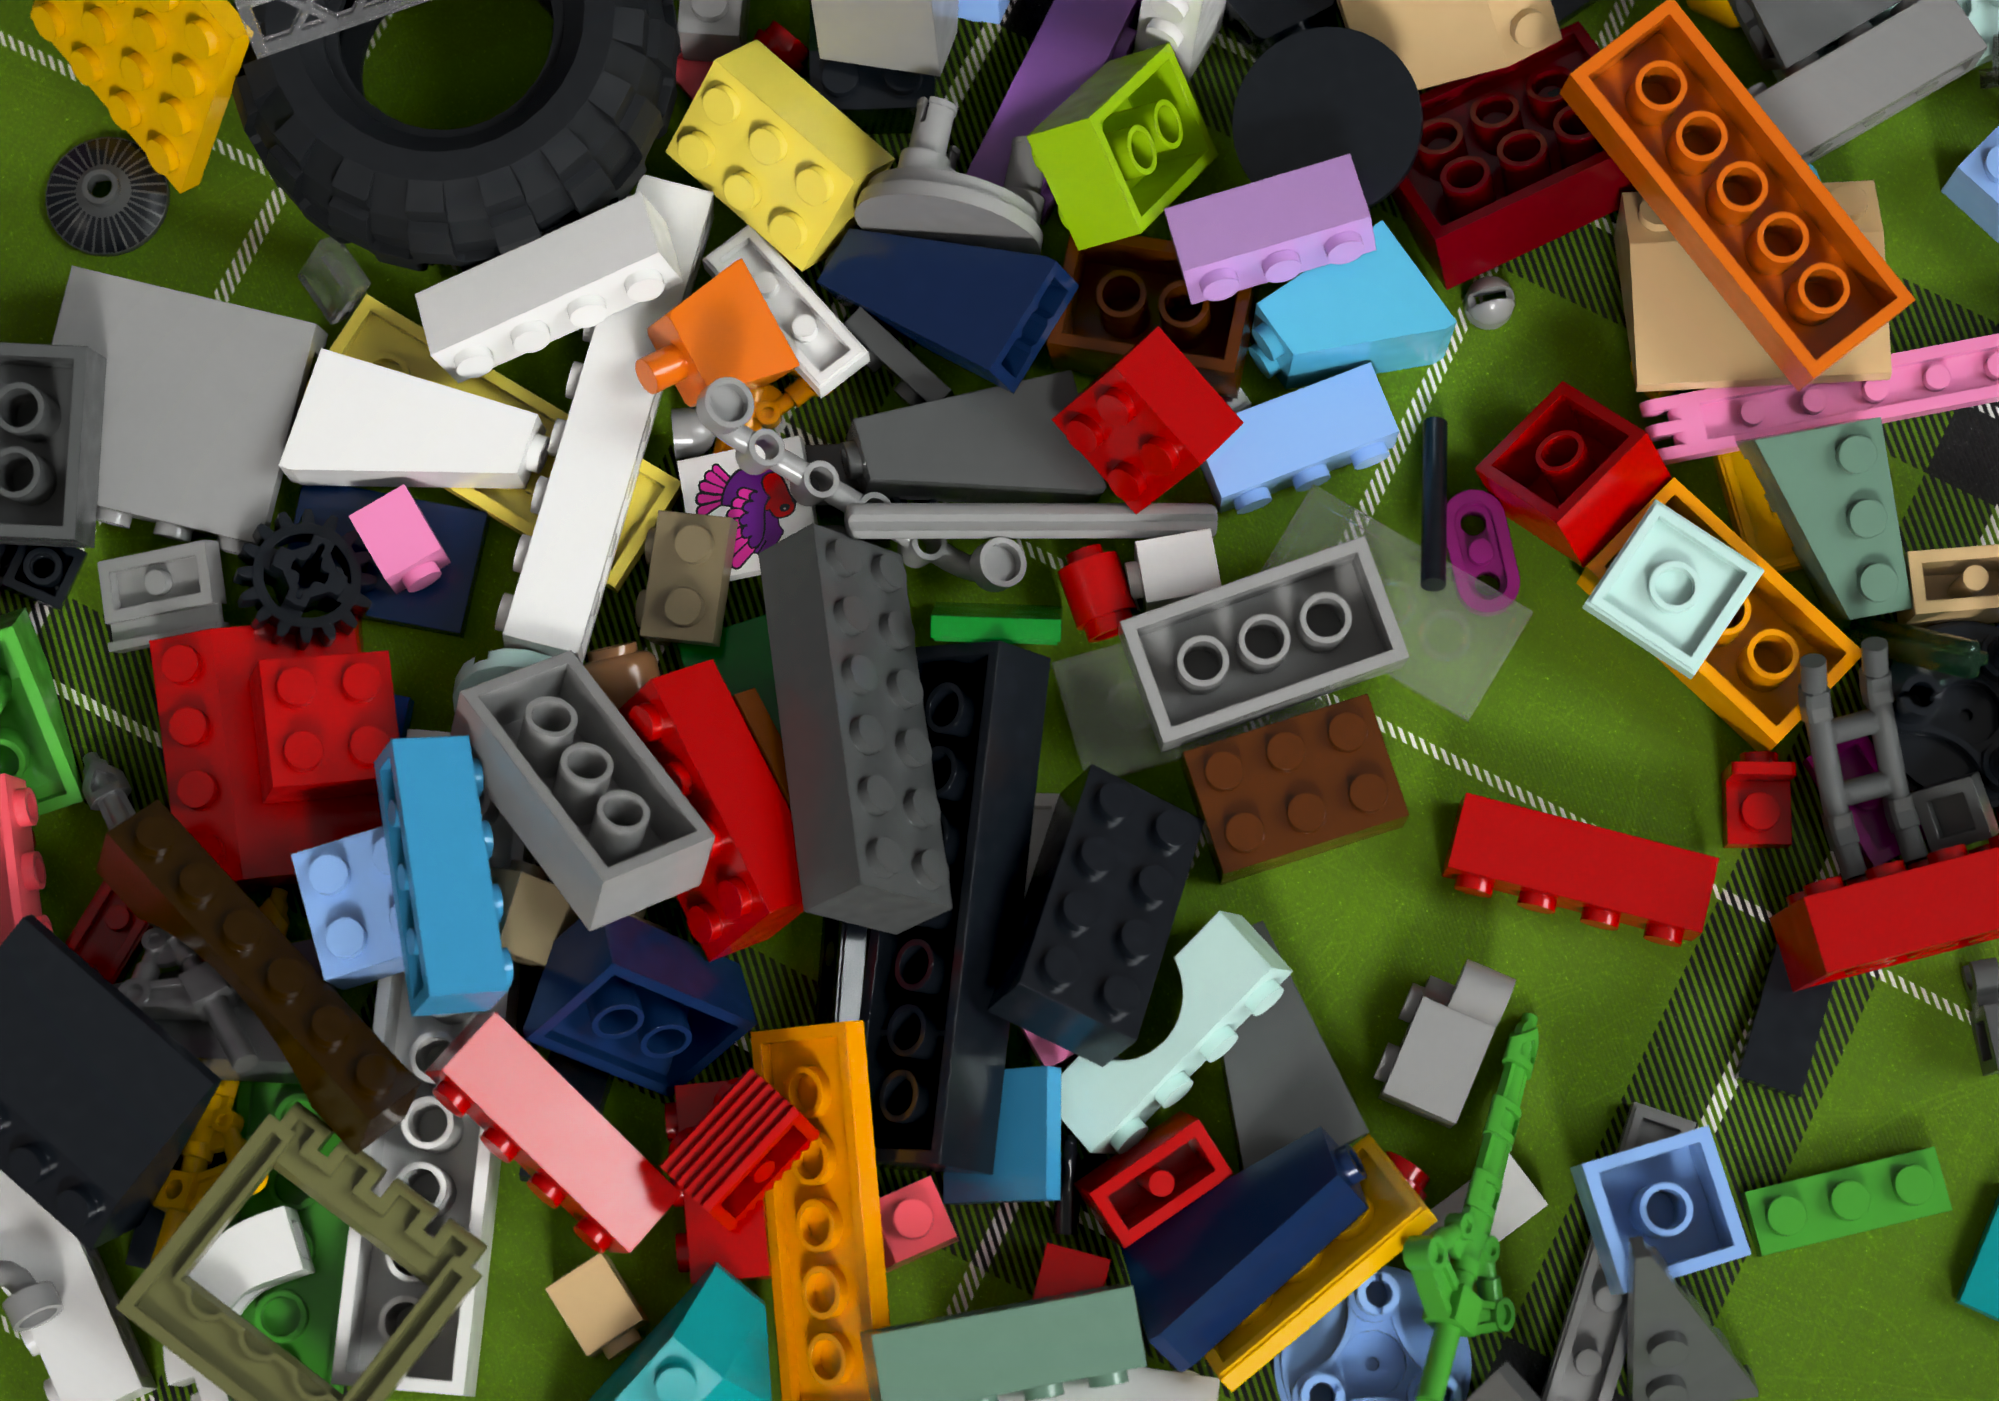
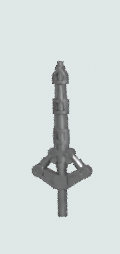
[82,752,258,1073]

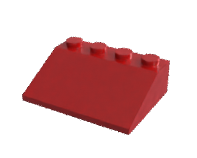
[149,618,382,894]

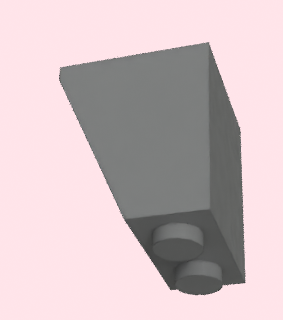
[811,0,959,77]

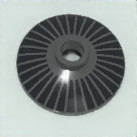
[46,137,170,257]

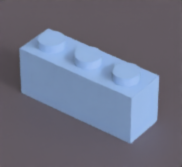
[1200,362,1399,514]

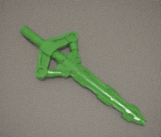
[1403,1013,1539,1401]

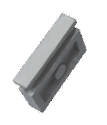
[97,540,230,653]

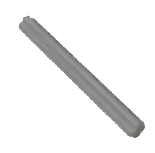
[844,503,1218,539]

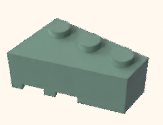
[1736,417,1913,620]

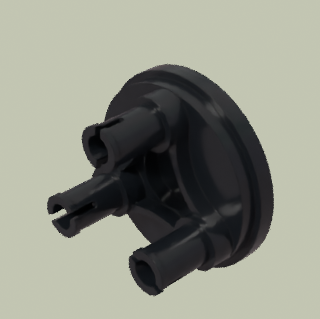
[1232,27,1424,212]
[1869,621,1999,809]

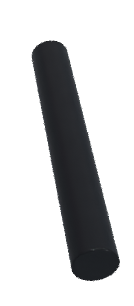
[1420,417,1448,592]

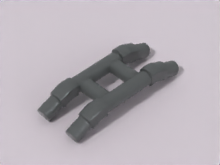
[1798,637,1928,881]

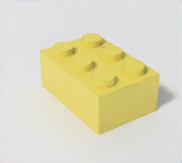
[665,39,895,272]

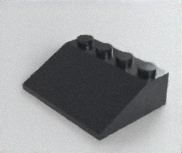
[0,914,222,1250]

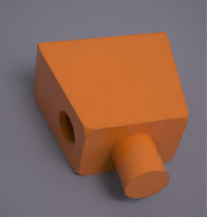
[635,258,800,407]

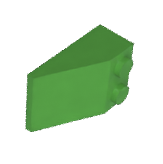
[0,607,85,816]

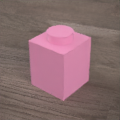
[348,484,451,594]

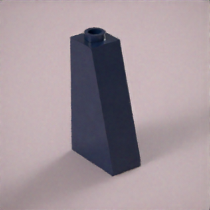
[816,228,1079,394]
[1120,1126,1369,1373]

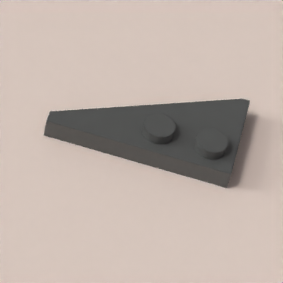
[1627,1236,1759,1401]

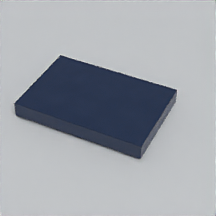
[275,485,491,638]

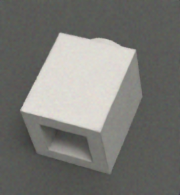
[1124,528,1222,613]

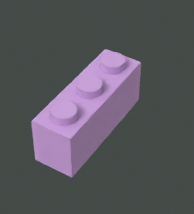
[1164,154,1377,305]

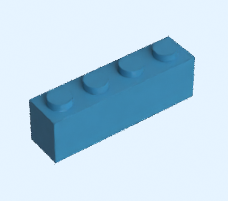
[374,736,513,1017]

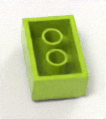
[1026,42,1219,251]

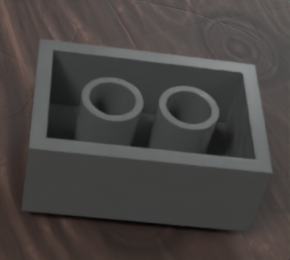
[0,342,107,548]

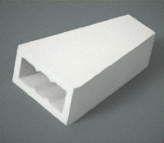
[279,348,550,489]

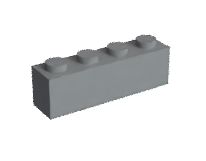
[1747,0,1988,165]

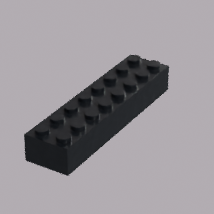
[860,641,1051,1175]

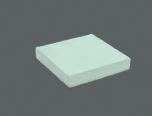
[1582,499,1765,680]

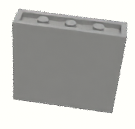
[51,266,328,555]

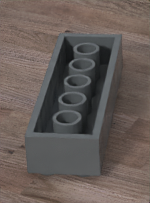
[758,523,953,935]

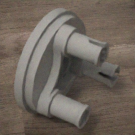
[854,96,1045,255]

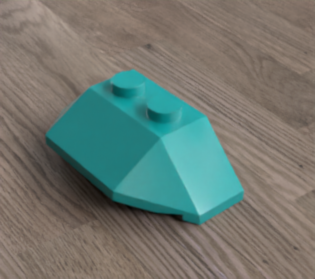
[588,1261,772,1401]

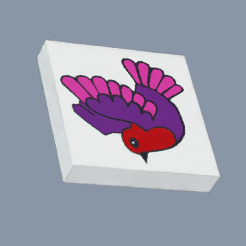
[677,435,818,581]

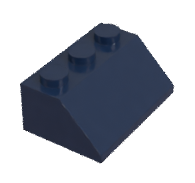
[523,916,757,1097]

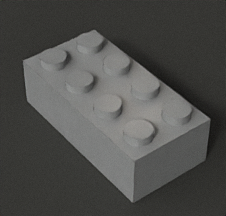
[1118,536,1410,752]
[450,650,715,932]

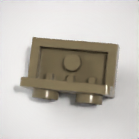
[635,510,738,647]

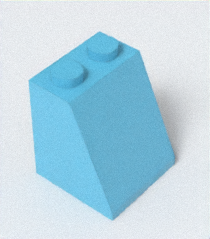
[1248,220,1457,389]

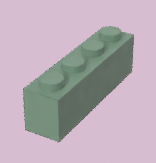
[860,1284,1147,1401]

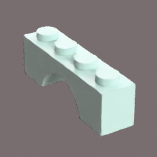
[1061,911,1293,1154]

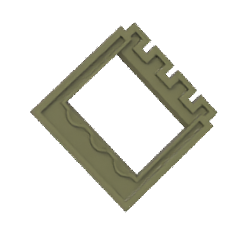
[115,1102,488,1401]

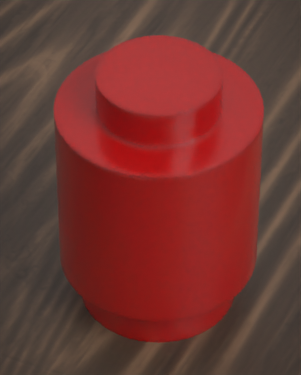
[1057,544,1137,643]

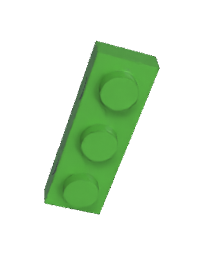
[1740,1146,1953,1257]

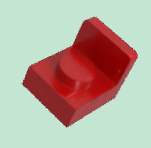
[1721,751,1796,848]

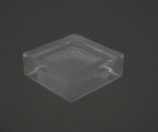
[297,237,371,325]

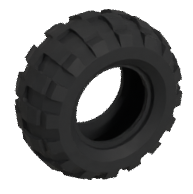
[232,0,681,272]

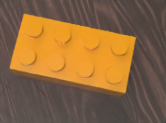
[1576,477,1861,751]

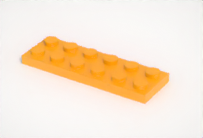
[750,1020,891,1401]

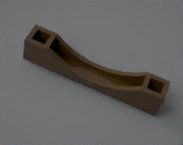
[96,799,421,1155]

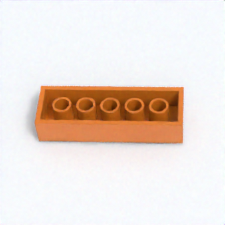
[1560,0,1916,392]

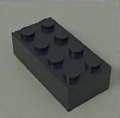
[987,764,1204,1067]

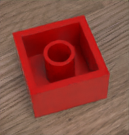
[1051,326,1244,515]
[1474,381,1672,568]
[249,650,399,804]

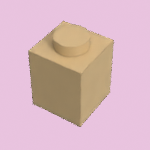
[545,1253,650,1361]

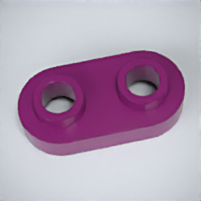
[1446,489,1520,617]

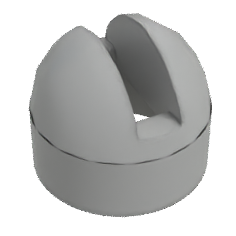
[1463,276,1515,330]
[671,407,715,459]

